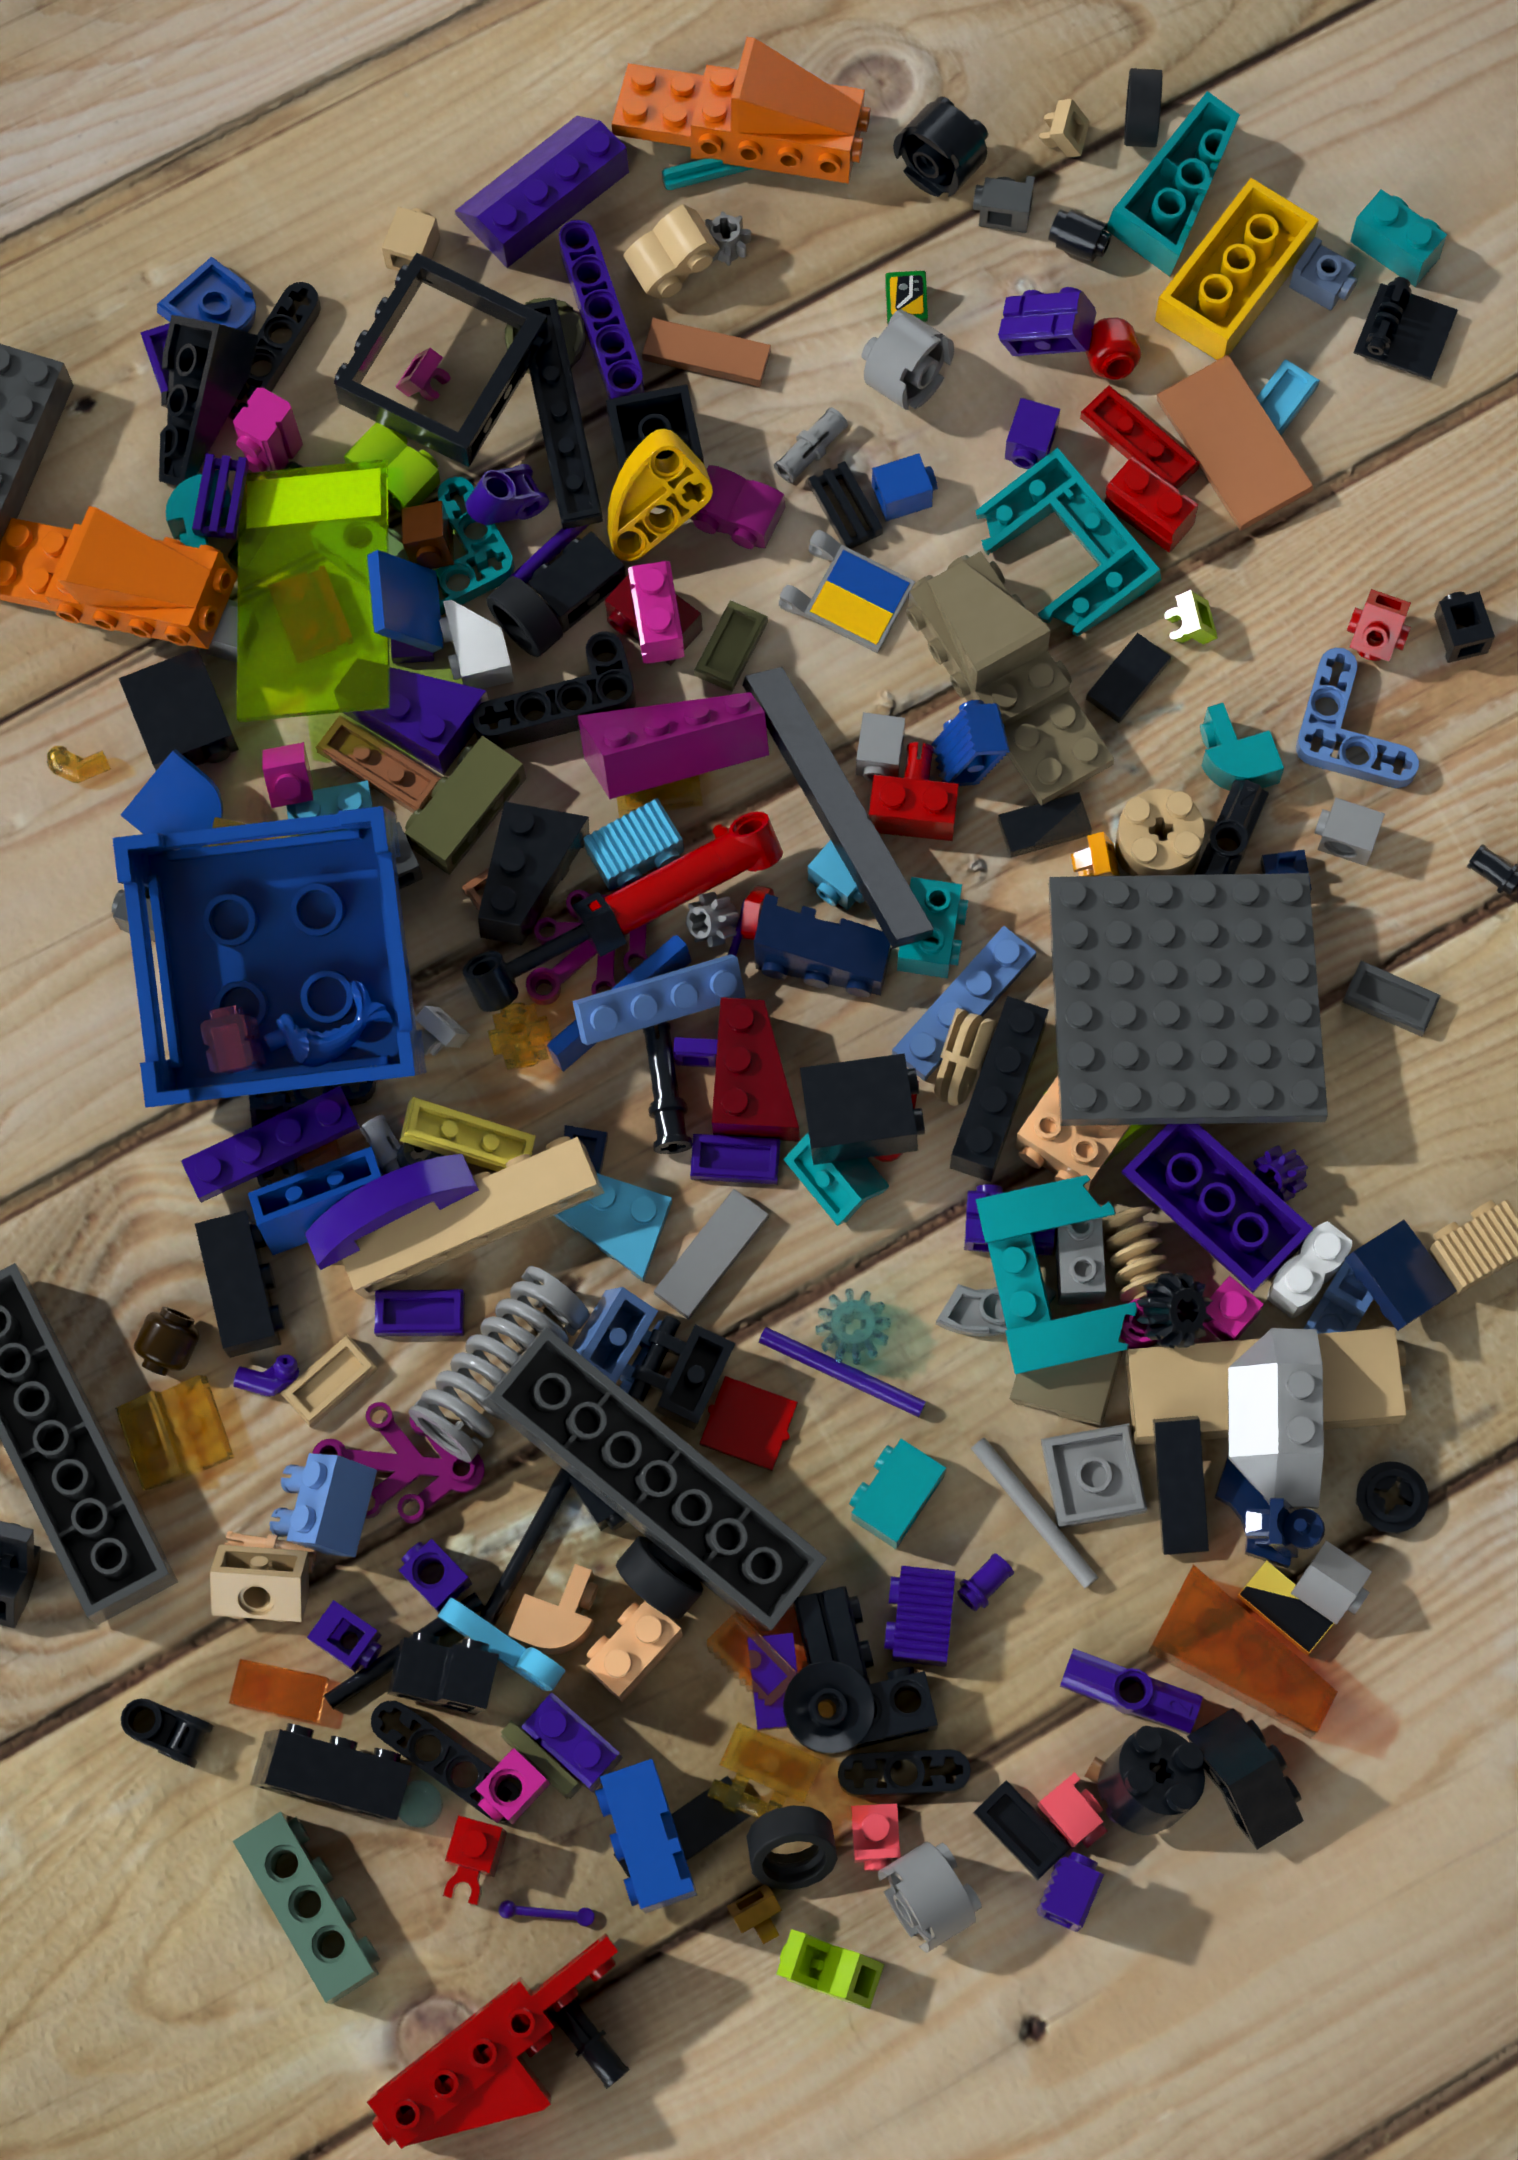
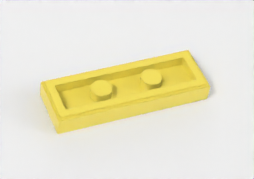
[400,1097,536,1172]

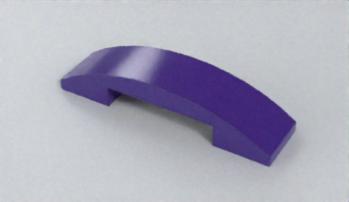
[305,1154,479,1270]

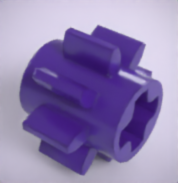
[1253,1145,1308,1202]

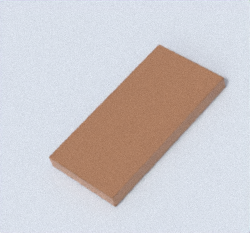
[1157,355,1313,531]

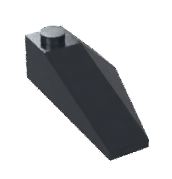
[159,315,259,486]

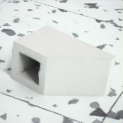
[439,600,514,689]

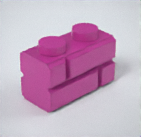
[232,387,303,478]
[628,561,685,664]

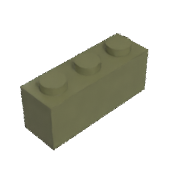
[405,736,526,875]

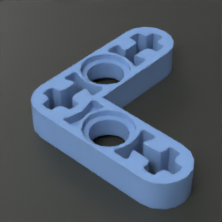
[1296,648,1419,788]

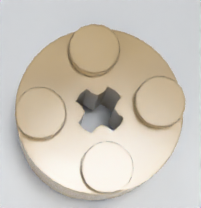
[1115,789,1205,876]

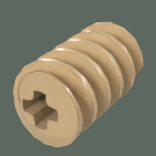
[1102,1206,1171,1303]

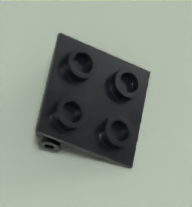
[1353,277,1458,380]

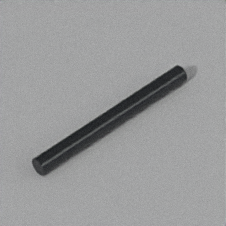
[480,1467,573,1626]
[324,1592,485,1710]

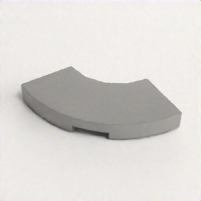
[936,1284,1057,1337]

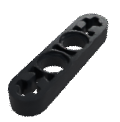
[228,282,321,420]
[371,1701,521,1823]

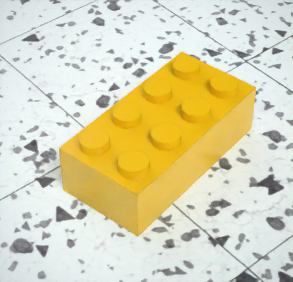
[1155,178,1319,360]

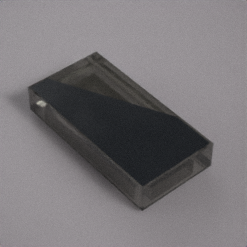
[998,792,1092,858]

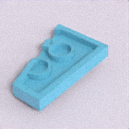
[553,1173,672,1282]

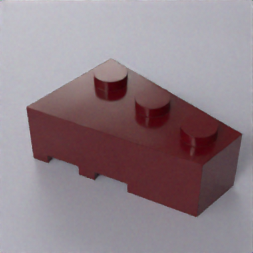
[712,997,800,1142]

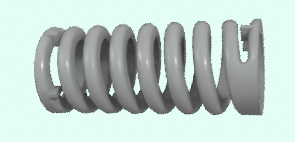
[408,1266,590,1462]

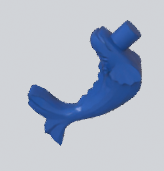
[263,980,393,1068]

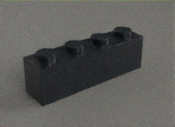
[950,996,1049,1182]

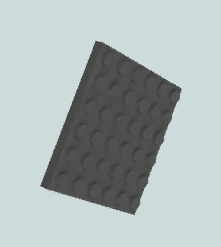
[1048,873,1328,1126]

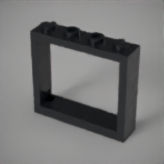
[334,253,548,467]

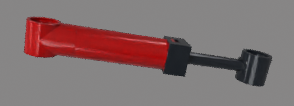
[462,811,783,1012]

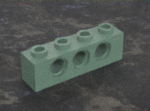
[233,1811,380,2004]

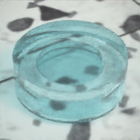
[399,1780,443,1828]

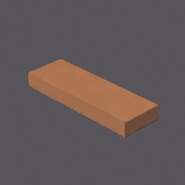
[642,318,771,387]
[315,715,441,813]

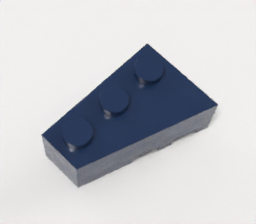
[754,894,892,997]

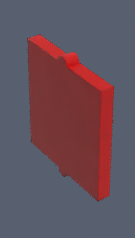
[699,1376,798,1472]

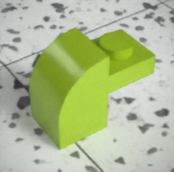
[776,1929,884,2009]

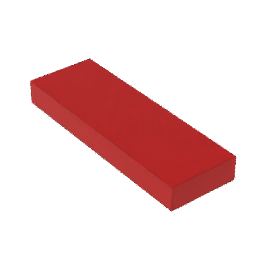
[1080,385,1200,489]

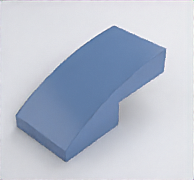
[1303,1260,1374,1334]

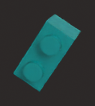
[849,1439,946,1549]

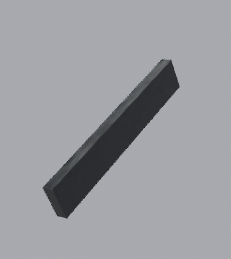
[525,299,603,530]

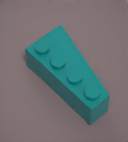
[1107,91,1240,277]

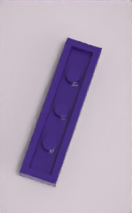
[181,1086,360,1203]

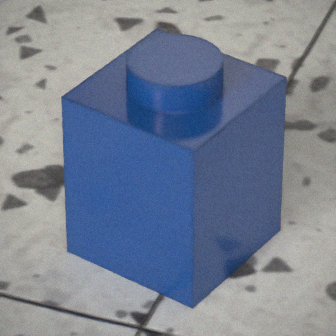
[872,453,938,522]

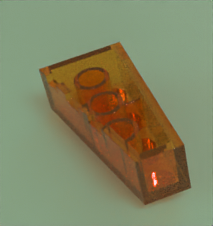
[1148,1564,1338,1739]

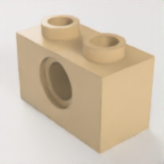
[210,1545,309,1622]

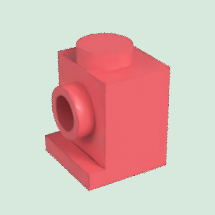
[1037,1772,1108,1849]

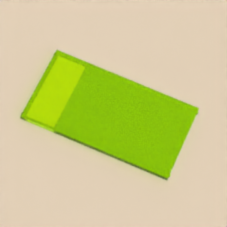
[237,459,390,722]

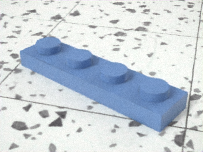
[892,926,1037,1081]
[572,954,746,1045]

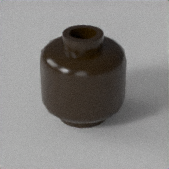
[134,1307,200,1376]

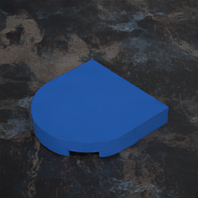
[157,257,256,332]
[121,749,223,850]

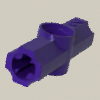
[1060,1649,1203,1735]

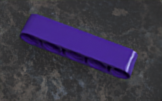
[559,220,644,399]

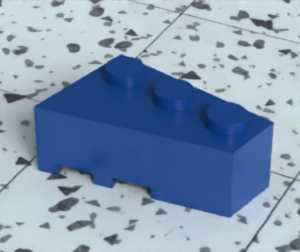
[595,1759,698,1913]

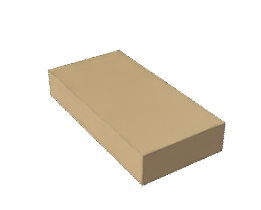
[281,1334,378,1428]

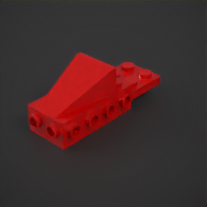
[367,1933,618,2149]

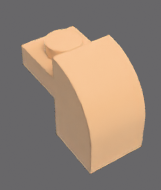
[508,1564,598,1654]

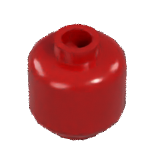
[1085,317,1141,380]

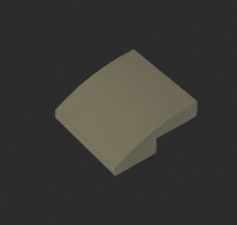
[1009,1319,1126,1426]

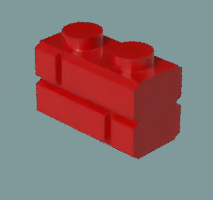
[1104,457,1198,553]

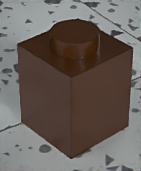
[402,500,454,569]

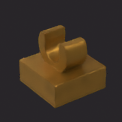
[727,1884,782,1945]

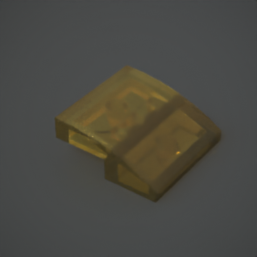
[115,1375,234,1491]

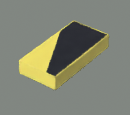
[1237,1560,1334,1656]

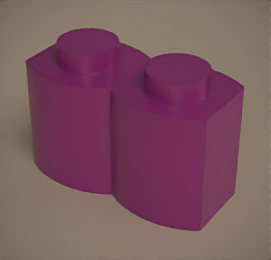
[690,465,786,549]

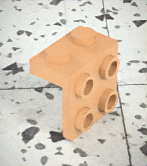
[1015,1076,1131,1193]

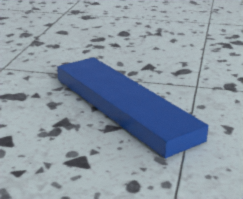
[547,935,692,1072]

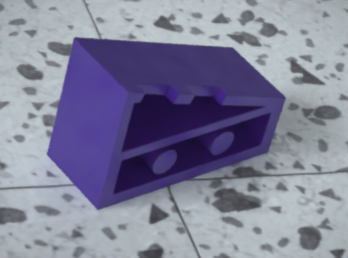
[334,659,489,775]

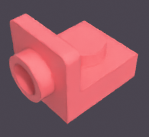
[851,1803,901,1871]

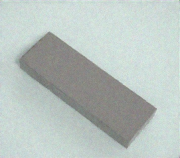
[654,1189,769,1320]

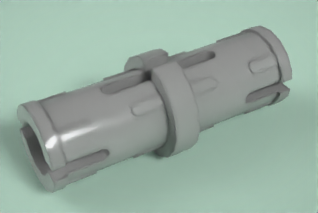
[774,407,848,483]

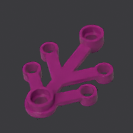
[526,890,655,1005]
[312,1402,485,1523]

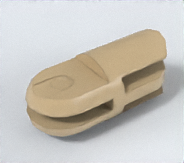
[934,1008,997,1106]

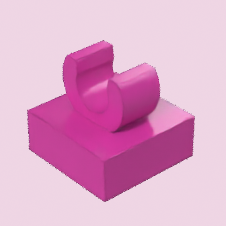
[395,348,451,401]

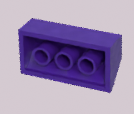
[455,116,629,268]
[1122,1124,1314,1293]

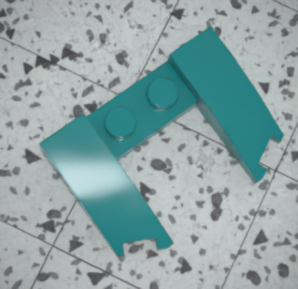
[976,447,1162,636]
[975,1175,1138,1374]

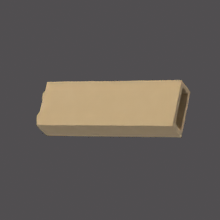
[1124,1327,1412,1446]

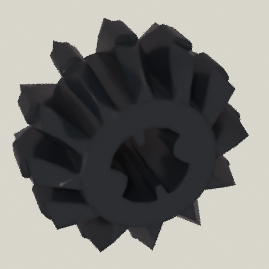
[1136,1273,1214,1348]

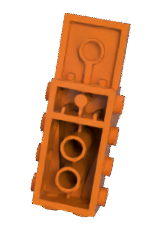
[612,37,871,184]
[0,506,238,649]

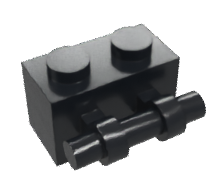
[628,1315,736,1430]

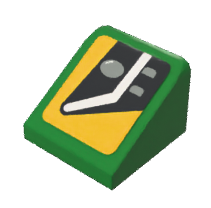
[885,271,928,324]

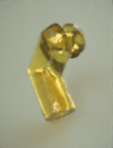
[47,746,111,783]

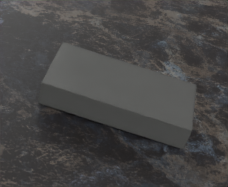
[1342,961,1441,1037]

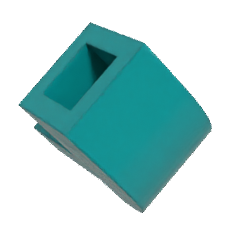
[166,469,231,548]
[1200,703,1284,791]

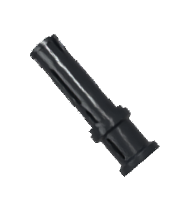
[643,1022,693,1154]

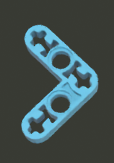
[437,1597,566,1691]

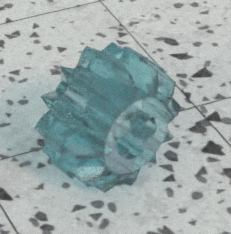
[815,1288,891,1365]

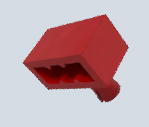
[869,742,959,841]

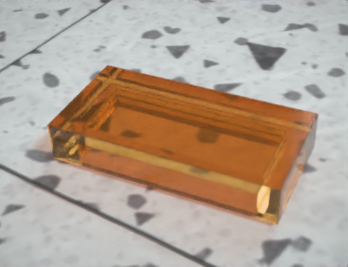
[229,1659,329,1724]

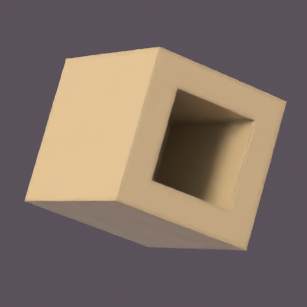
[382,206,440,271]

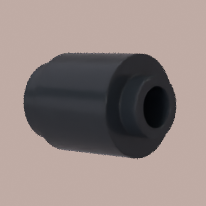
[1048,209,1112,262]

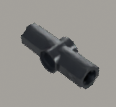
[1194,780,1269,875]

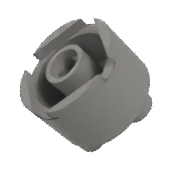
[862,309,954,410]
[878,1842,982,1953]

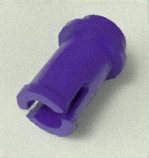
[957,1553,1014,1611]

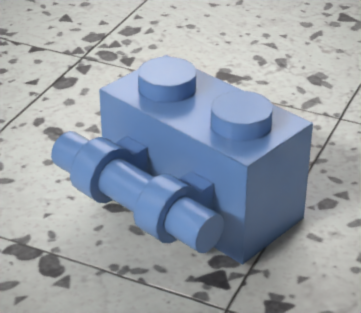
[572,1287,662,1394]

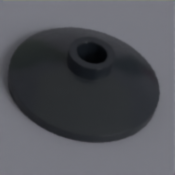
[783,1661,875,1754]

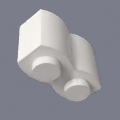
[1267,1221,1353,1319]

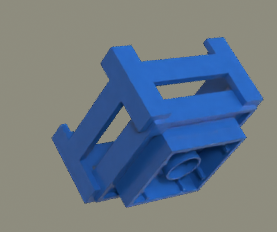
[112,806,427,1108]

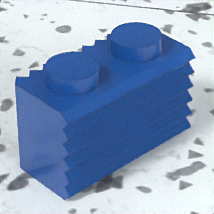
[931,700,1010,786]

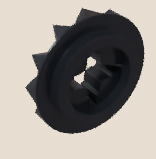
[1356,1461,1429,1534]

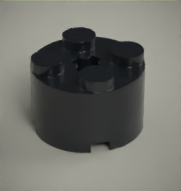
[893,96,988,197]
[1098,1726,1205,1835]

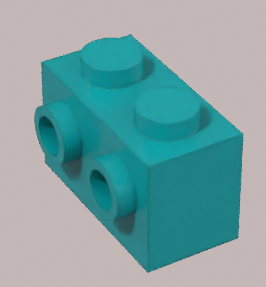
[1350,189,1447,287]
[897,877,969,979]

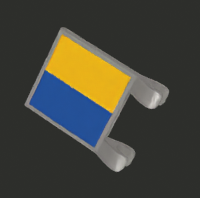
[779,530,915,653]

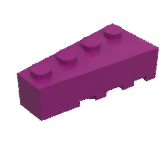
[578,692,770,799]

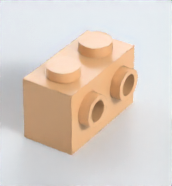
[585,1601,683,1703]

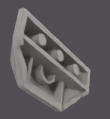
[1228,1328,1324,1509]

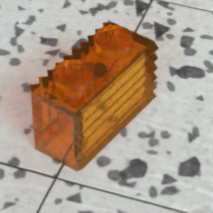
[707,1611,797,1706]

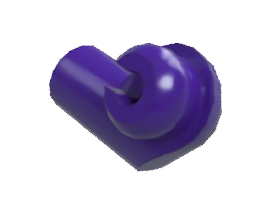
[233,1354,300,1397]

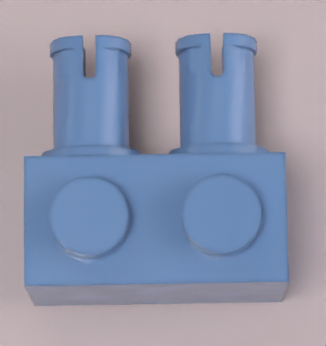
[270,1453,377,1557]

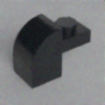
[0,1521,41,1628]

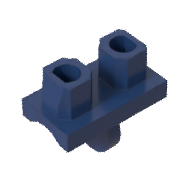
[1246,1498,1325,1558]

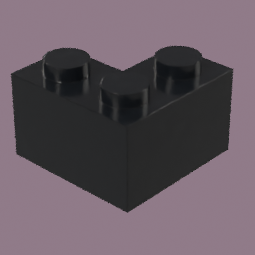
[387,1632,499,1715]
[1187,1708,1304,1850]

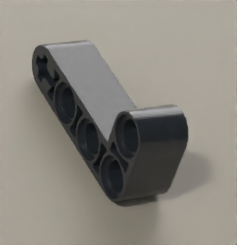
[473,631,636,750]

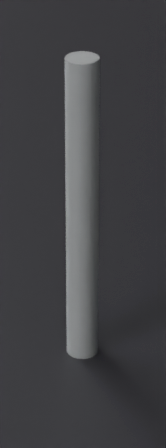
[971,1438,1099,1589]

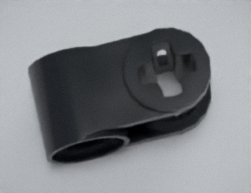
[121,1698,214,1768]

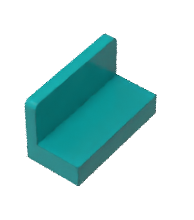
[783,1132,889,1226]

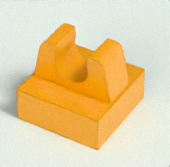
[1071,832,1120,876]

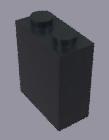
[119,648,239,770]
[800,1053,925,1165]

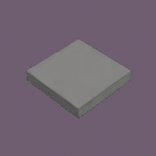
[1041,1423,1147,1529]

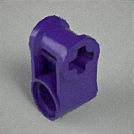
[465,464,550,525]

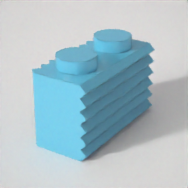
[583,798,684,891]

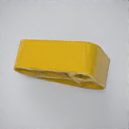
[607,429,713,561]

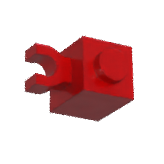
[443,1815,507,1906]

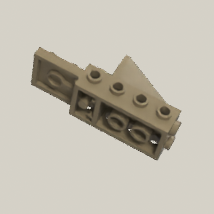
[906,551,1114,806]

